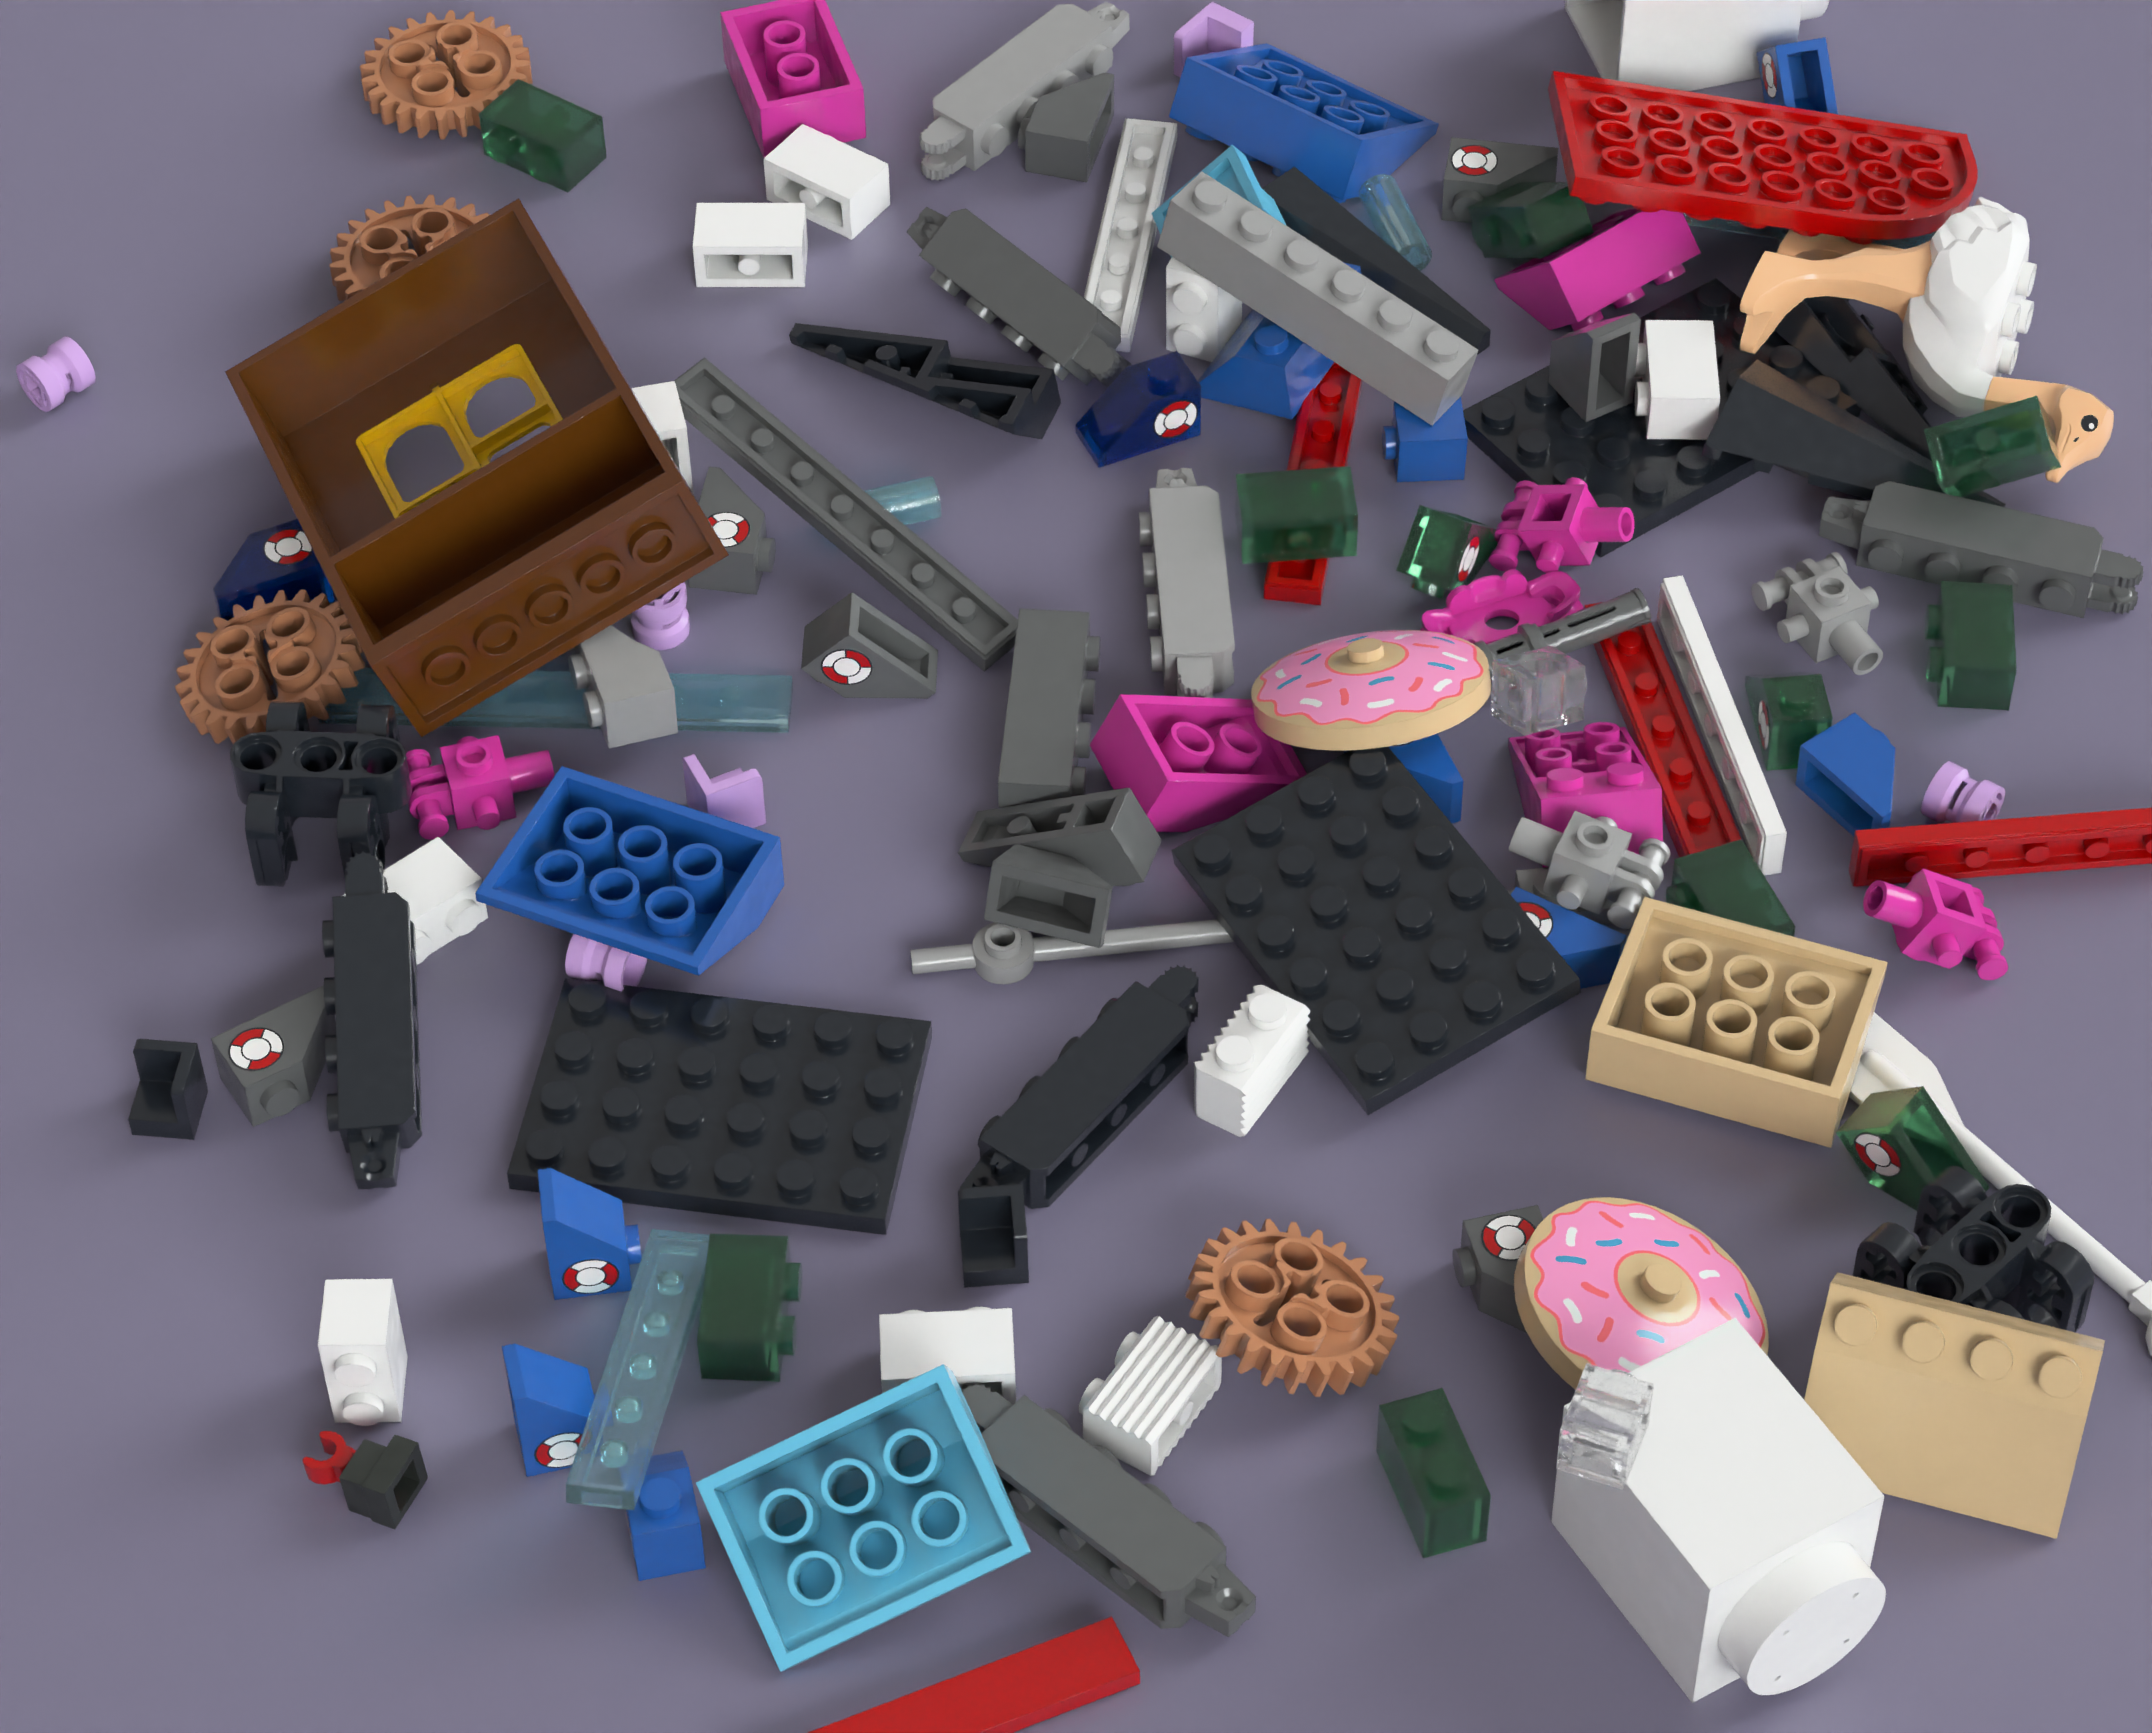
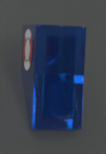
[1075,351,1201,468]
[213,519,335,621]

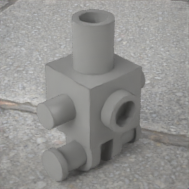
[1751,552,1883,675]
[1509,811,1670,929]

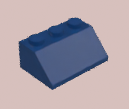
[1193,262,1361,419]

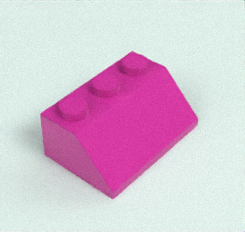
[1494,206,1701,331]

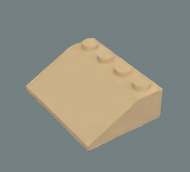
[1585,897,1888,1148]
[1804,1272,2105,1539]

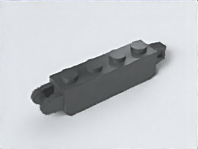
[907,207,1136,392]
[1818,481,2144,618]
[962,1383,1256,1637]

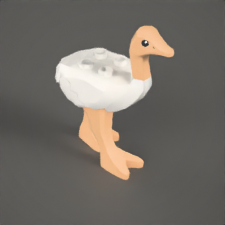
[1740,197,2114,483]

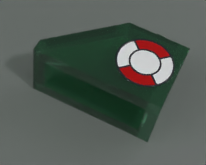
[1396,505,1498,599]
[1745,672,1833,771]
[1836,1086,1990,1211]

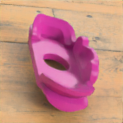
[1420,569,1584,644]

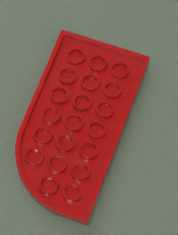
[1548,71,1978,245]

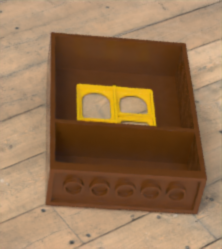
[225,198,729,737]

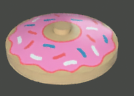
[1251,630,1491,751]
[1514,1197,1769,1396]

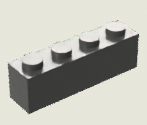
[998,608,1101,808]

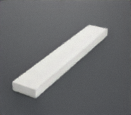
[1084,118,1177,352]
[1657,575,1787,876]

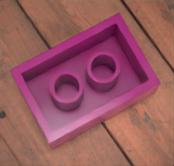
[720,0,866,158]

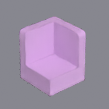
[1174,2,1254,78]
[682,754,766,828]

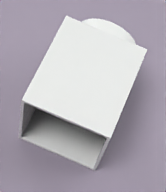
[1565,0,1829,91]
[1551,1318,1886,1703]

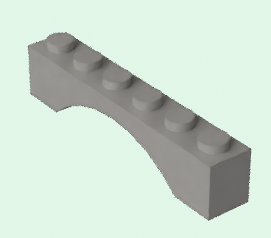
[565,625,678,749]

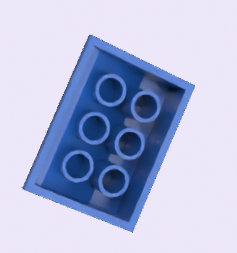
[1169,43,1439,203]
[475,766,784,976]

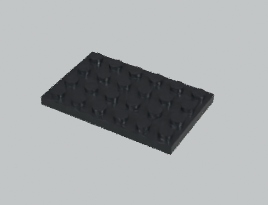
[1463,278,1861,558]
[1171,747,1581,1115]
[507,978,932,1235]

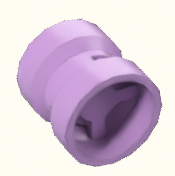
[16,336,96,412]
[631,582,690,650]
[1921,761,2005,823]
[565,934,647,992]

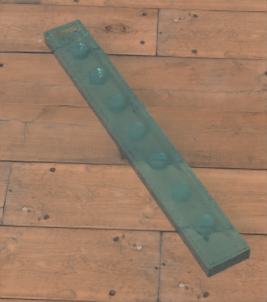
[318,668,793,733]

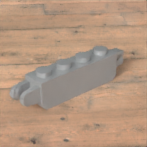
[919,1,1130,181]
[1138,468,1235,698]

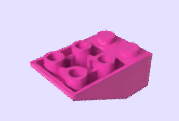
[1508,722,1663,868]

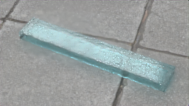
[566,1229,716,1510]

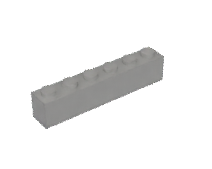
[1157,171,1478,426]

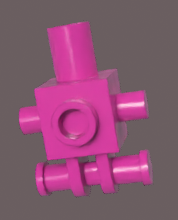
[1489,477,1635,573]
[406,735,555,840]
[1863,869,2008,980]

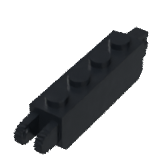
[322,851,422,1189]
[960,965,1199,1209]

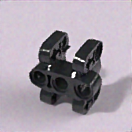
[230,701,412,887]
[1853,1166,2094,1332]

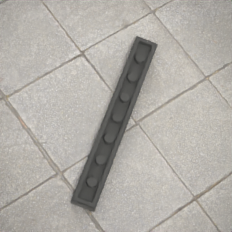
[674,357,1018,672]

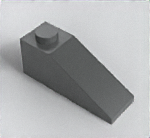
[958,788,1162,887]

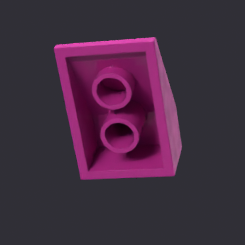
[1090,694,1307,832]

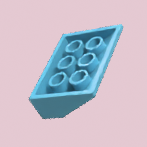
[696,1364,1032,1672]

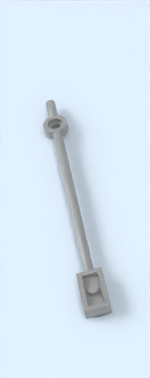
[910,867,1615,984]

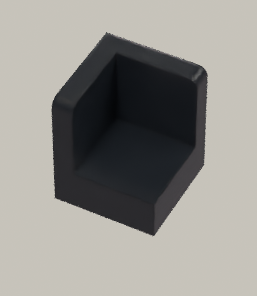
[128,1039,208,1140]
[958,1184,1029,1288]

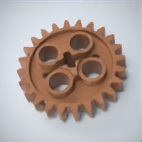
[360,10,533,140]
[329,194,490,301]
[175,589,365,744]
[1186,1219,1399,1397]

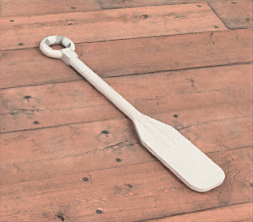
[1849,1012,2152,1357]

